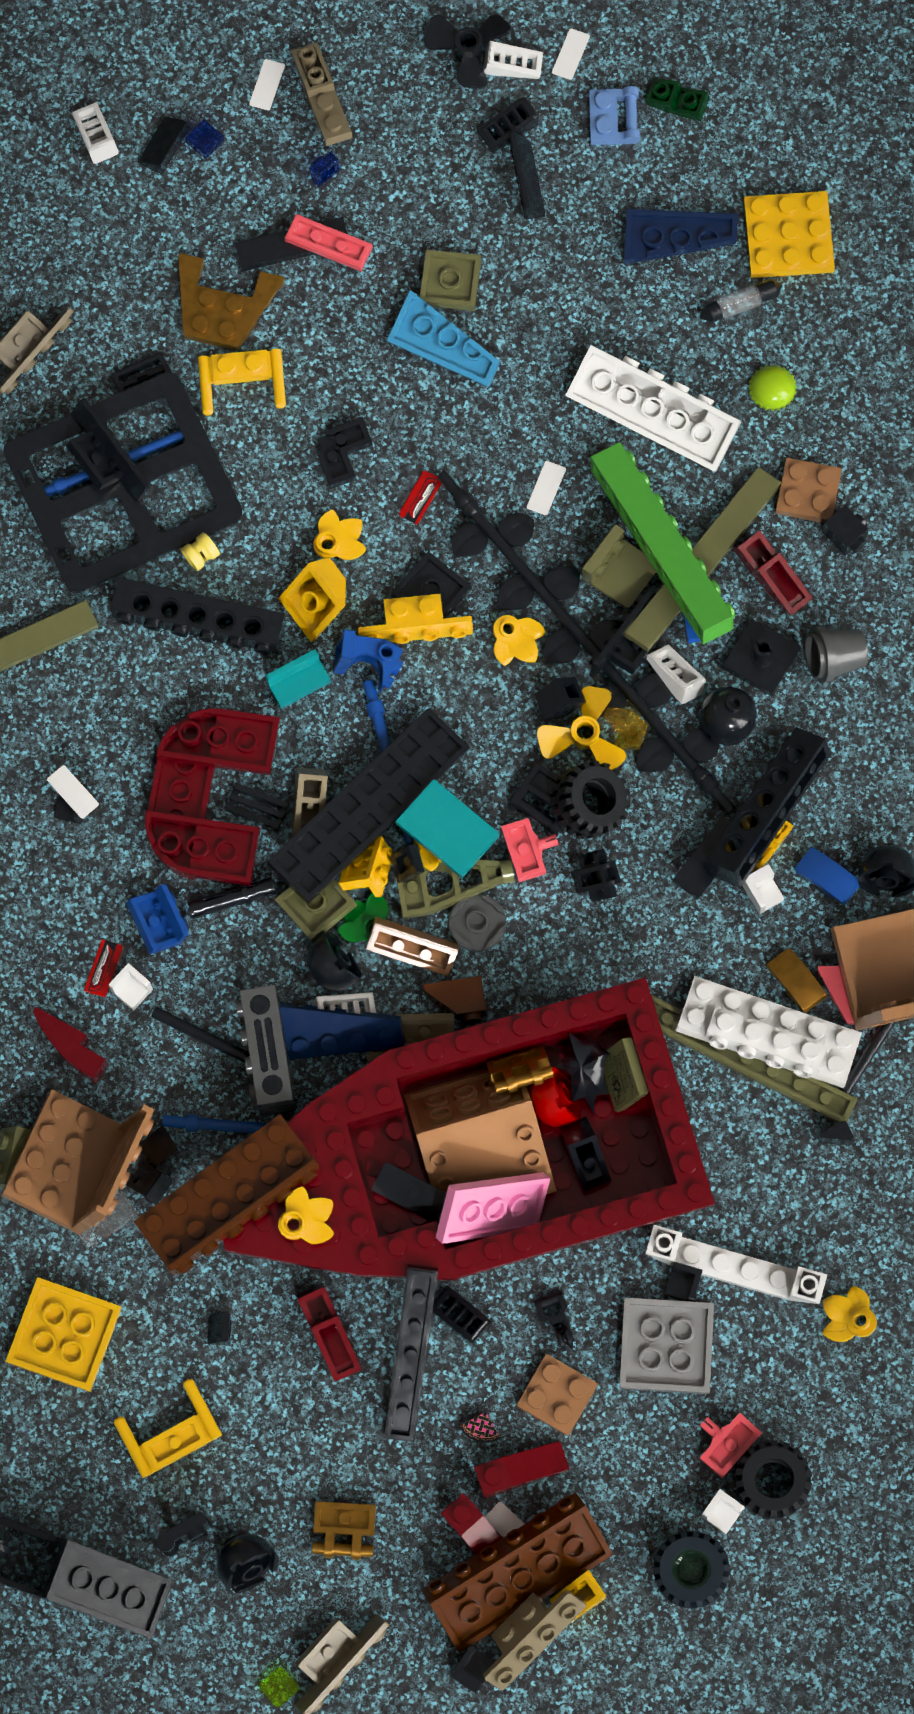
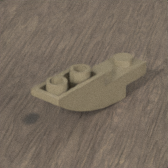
[291,42,352,146]

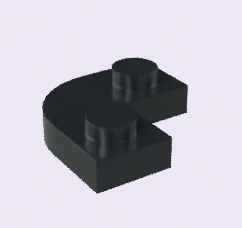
[318,417,373,489]

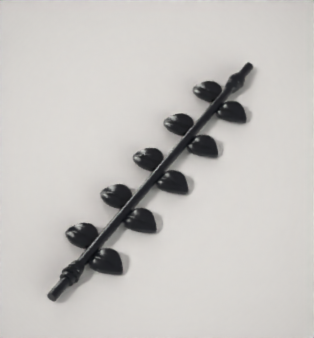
[437,470,736,815]

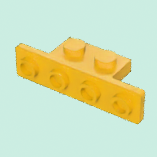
[358,594,473,644]

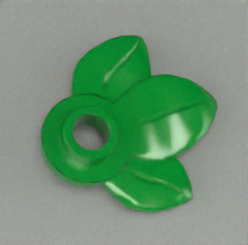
[337,893,389,943]

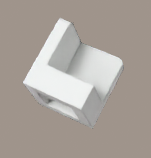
[742,864,784,915]
[109,963,153,1011]
[701,1489,744,1535]

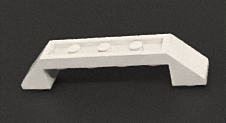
[646,1225,827,1304]

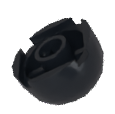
[698,686,757,746]
[858,843,914,897]
[306,932,362,992]
[217,1534,279,1593]

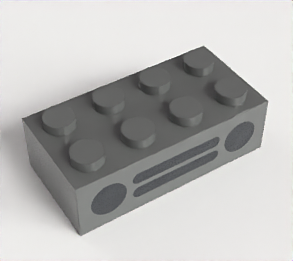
[236,985,296,1117]

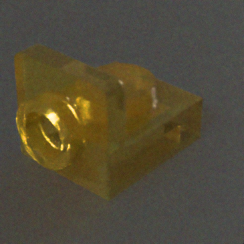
[604,708,649,750]

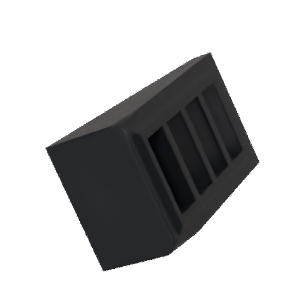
[477,96,538,153]
[432,1285,492,1347]

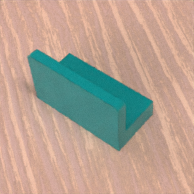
[265,649,331,709]

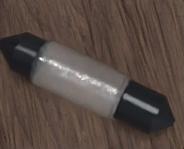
[699,279,782,323]

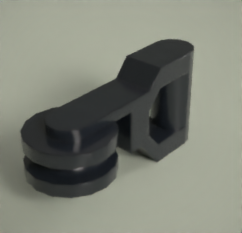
[533,1291,575,1352]

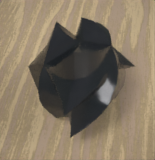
[557,1032,611,1114]

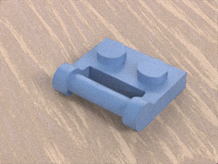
[589,86,640,145]

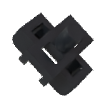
[570,849,621,902]

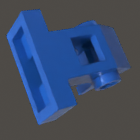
[333,629,404,693]

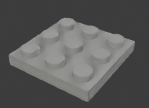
[619,1298,714,1394]

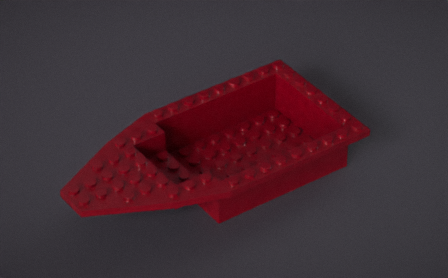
[223,977,715,1280]

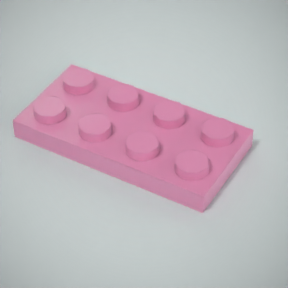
[435,1172,551,1244]

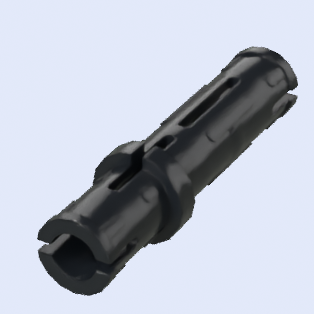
[188,877,277,919]

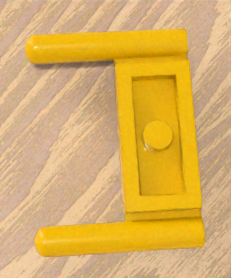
[198,349,286,416]
[114,1379,222,1479]

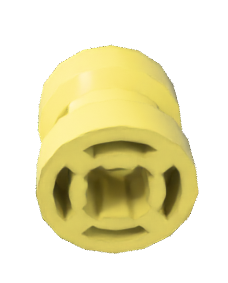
[180,532,220,571]

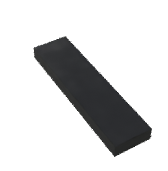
[235,217,348,272]

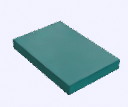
[396,779,500,879]

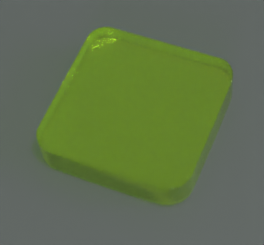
[259,1667,299,1707]

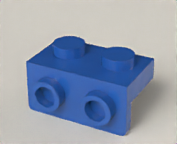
[126,883,189,955]

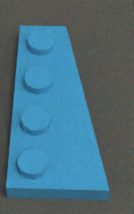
[387,290,500,388]

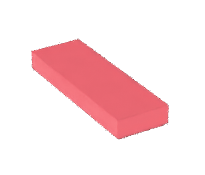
[285,214,373,272]

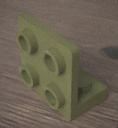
[582,524,656,610]

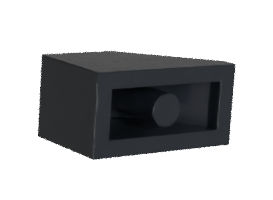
[559,1117,612,1192]

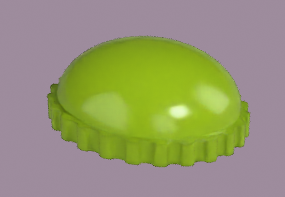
[748,364,797,411]

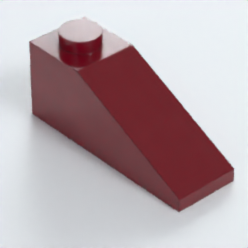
[474,1441,570,1499]
[441,1493,502,1555]

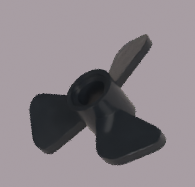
[424,14,511,89]

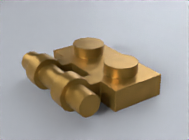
[486,1045,554,1094]
[312,1501,376,1560]

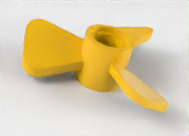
[537,686,626,770]

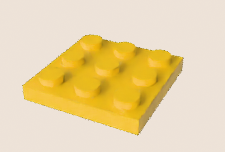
[744,191,835,278]
[5,1277,122,1392]

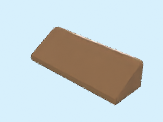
[366,917,458,976]

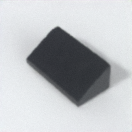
[138,116,189,175]

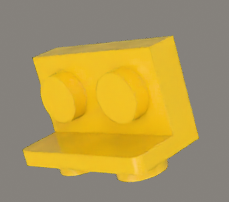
[338,836,393,897]

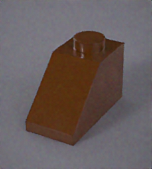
[423,976,487,1023]

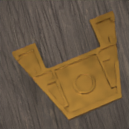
[178,253,285,351]

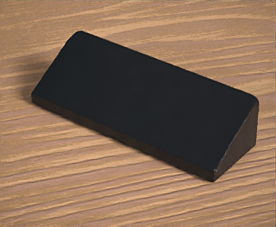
[510,132,545,220]
[371,1162,446,1225]

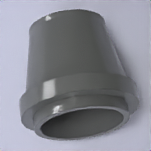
[804,626,868,684]

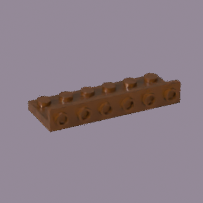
[133,1114,320,1276]
[421,1493,613,1653]

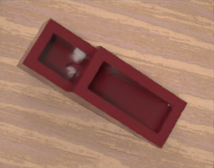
[733,530,813,616]
[33,1007,108,1085]
[296,1283,362,1382]

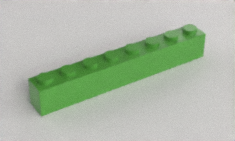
[590,442,735,644]

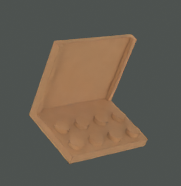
[830,909,914,1031]
[404,1070,556,1194]
[0,1089,155,1235]

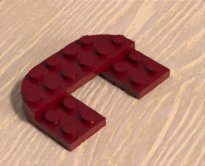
[145,708,280,886]

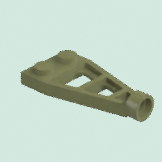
[396,859,515,919]

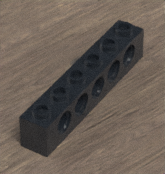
[110,578,286,655]
[705,727,830,888]

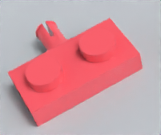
[501,818,559,882]
[699,1413,762,1479]

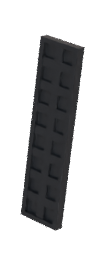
[267,708,470,904]

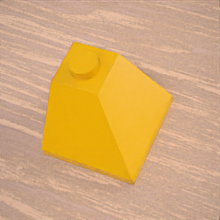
[278,557,346,642]

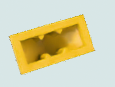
[550,1570,606,1622]

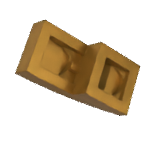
[766,948,828,1013]

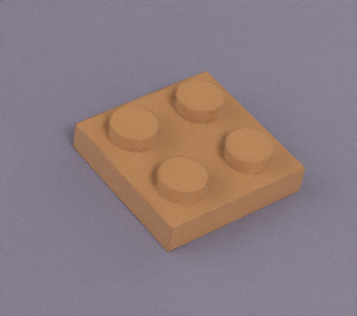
[775,458,842,523]
[516,1354,598,1437]

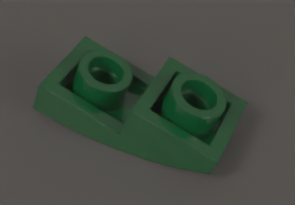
[645,78,710,121]

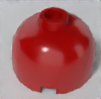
[528,1066,581,1127]

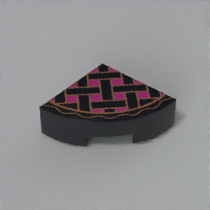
[459,1412,500,1443]

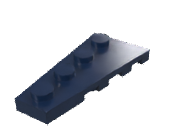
[624,209,738,265]
[279,1002,406,1060]

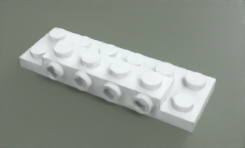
[565,345,742,472]
[676,976,862,1088]

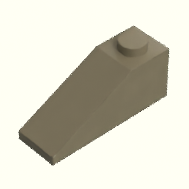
[292,767,328,837]

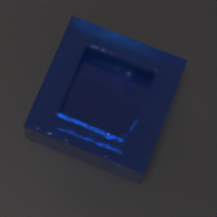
[185,119,225,159]
[310,152,340,187]

